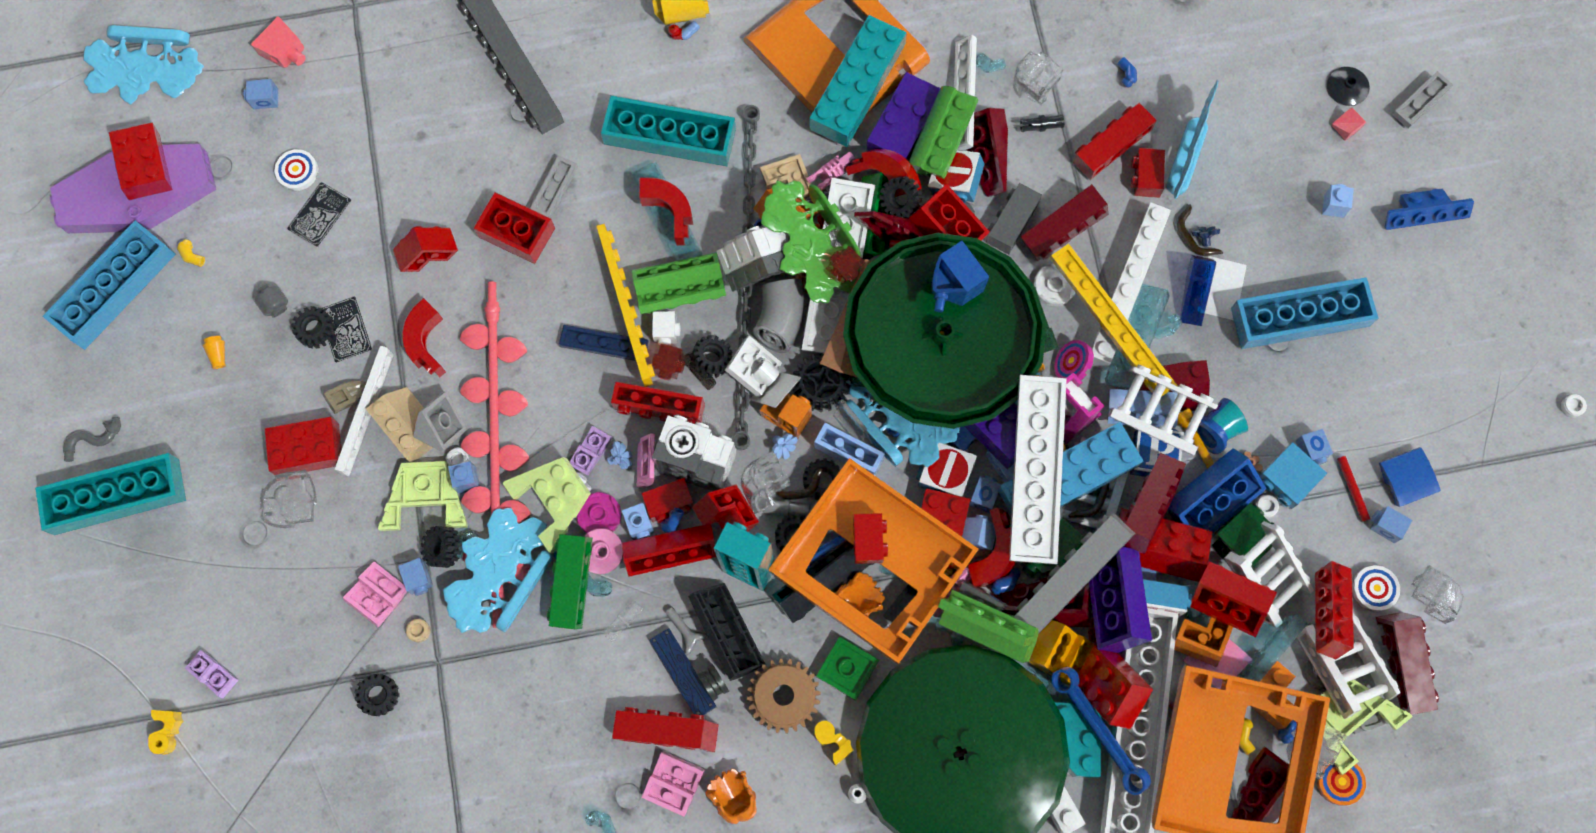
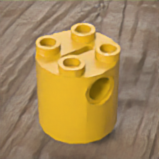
[652,0,710,25]

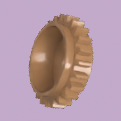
[747,659,821,734]

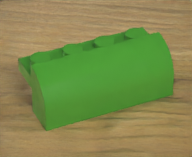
[909,86,979,179]
[632,252,726,314]
[938,590,1038,663]

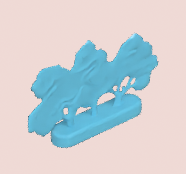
[84,25,204,105]
[1166,79,1219,199]
[841,377,959,467]
[443,508,553,633]

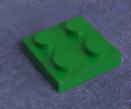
[816,636,879,701]

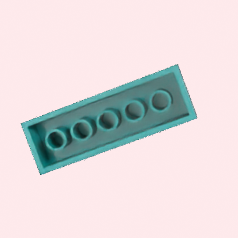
[809,15,907,147]
[601,95,736,167]
[35,453,186,535]
[714,522,774,592]

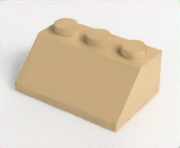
[366,387,433,463]

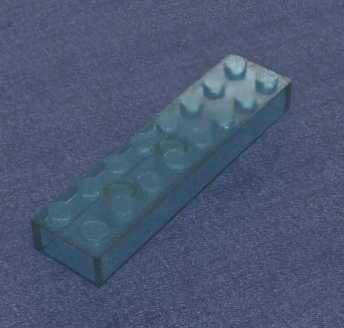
[632,162,702,261]
[1104,284,1170,390]
[1237,614,1308,682]

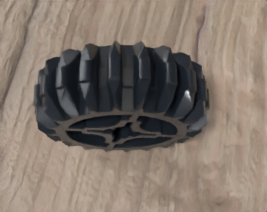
[793,353,851,412]

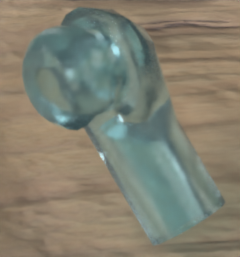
[585,810,616,833]

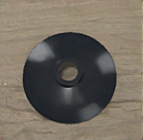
[1327,67,1370,106]

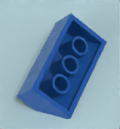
[1167,448,1267,534]

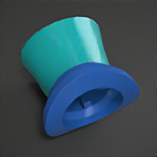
[1197,398,1248,454]

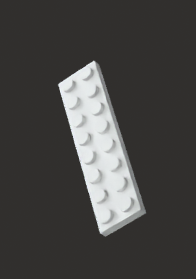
[802,178,875,354]
[1009,375,1067,564]

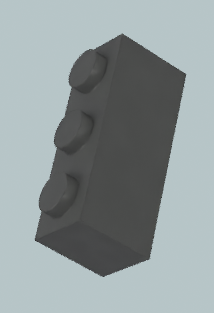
[986,183,1042,255]

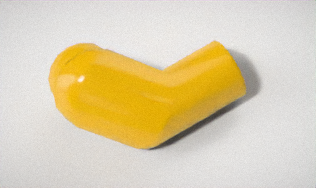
[177,239,205,267]
[1239,718,1256,755]

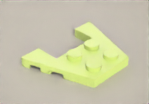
[503,457,591,552]
[378,461,468,531]
[1320,680,1413,775]

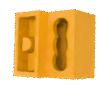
[1029,620,1094,685]

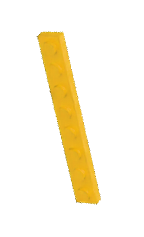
[597,223,655,387]
[1050,244,1177,397]

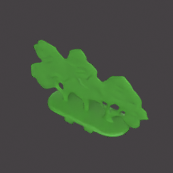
[761,180,861,303]

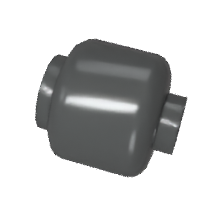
[254,284,288,318]

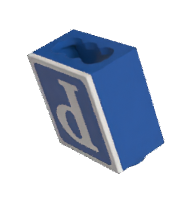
[1130,428,1184,477]

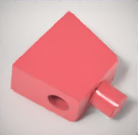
[251,16,306,68]

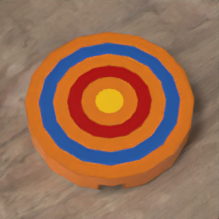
[1317,759,1366,806]

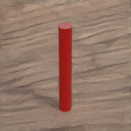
[1337,456,1371,522]

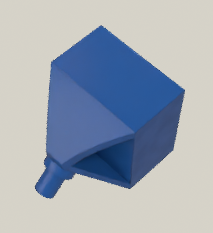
[931,241,989,312]

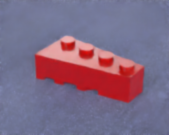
[612,707,719,753]

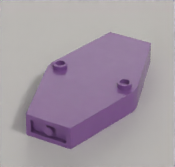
[50,144,217,234]

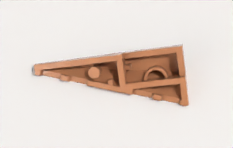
[820,259,872,377]

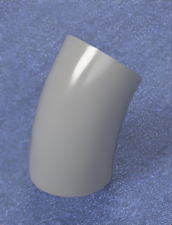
[753,279,804,353]

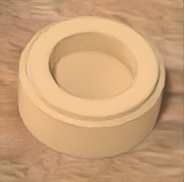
[406,619,431,643]

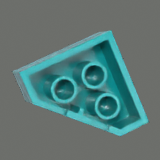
[1055,703,1101,778]

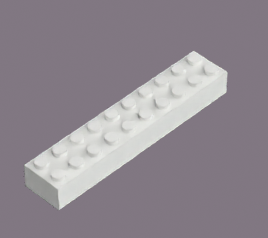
[1100,608,1178,833]

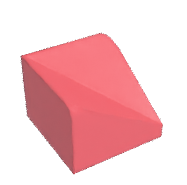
[1331,108,1366,141]

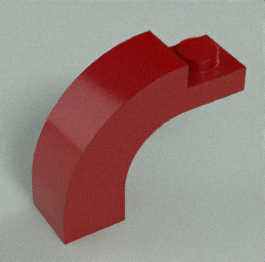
[845,149,922,197]
[640,178,693,246]
[403,298,446,378]
[968,508,1016,588]

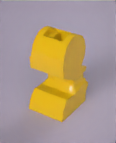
[148,710,184,755]
[814,721,854,766]

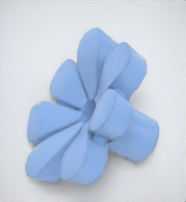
[772,433,798,460]
[607,441,632,469]

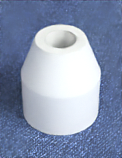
[848,784,867,804]

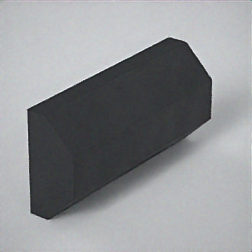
[688,583,765,681]

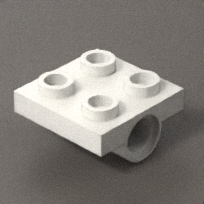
[725,336,782,397]

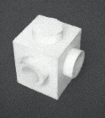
[652,311,681,346]

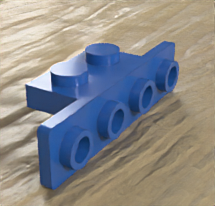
[1385,188,1474,230]

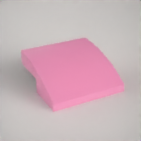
[637,433,655,488]
[343,562,407,627]
[1183,639,1252,689]
[642,751,705,817]

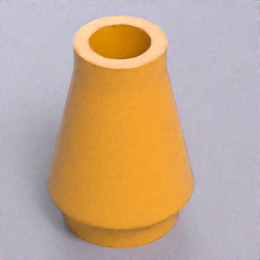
[202,336,226,369]

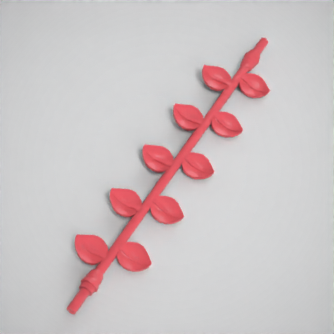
[460,281,531,628]

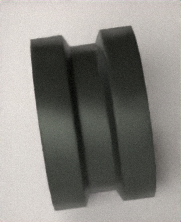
[697,664,729,701]

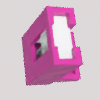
[1064,372,1104,445]

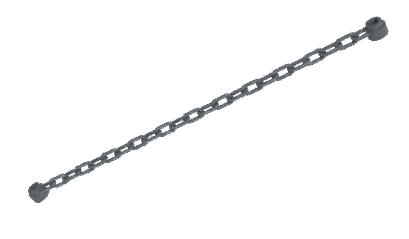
[732,105,760,450]

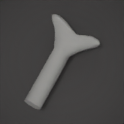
[666,607,707,655]

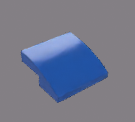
[1379,447,1441,507]

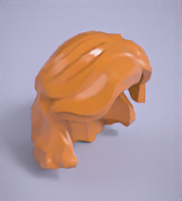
[835,572,885,617]
[705,768,757,824]

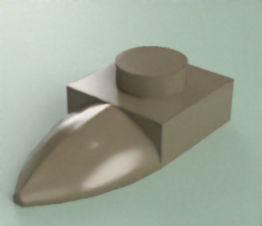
[323,381,367,414]

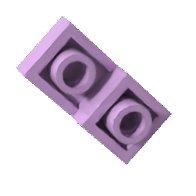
[570,426,613,475]
[185,650,238,698]

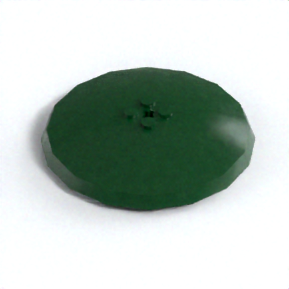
[843,233,1047,429]
[856,644,1070,833]

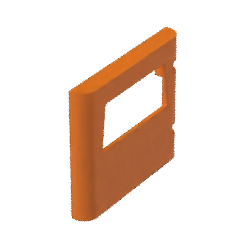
[744,0,930,113]
[768,458,978,664]
[1152,665,1330,833]

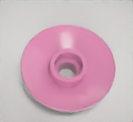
[584,529,623,574]

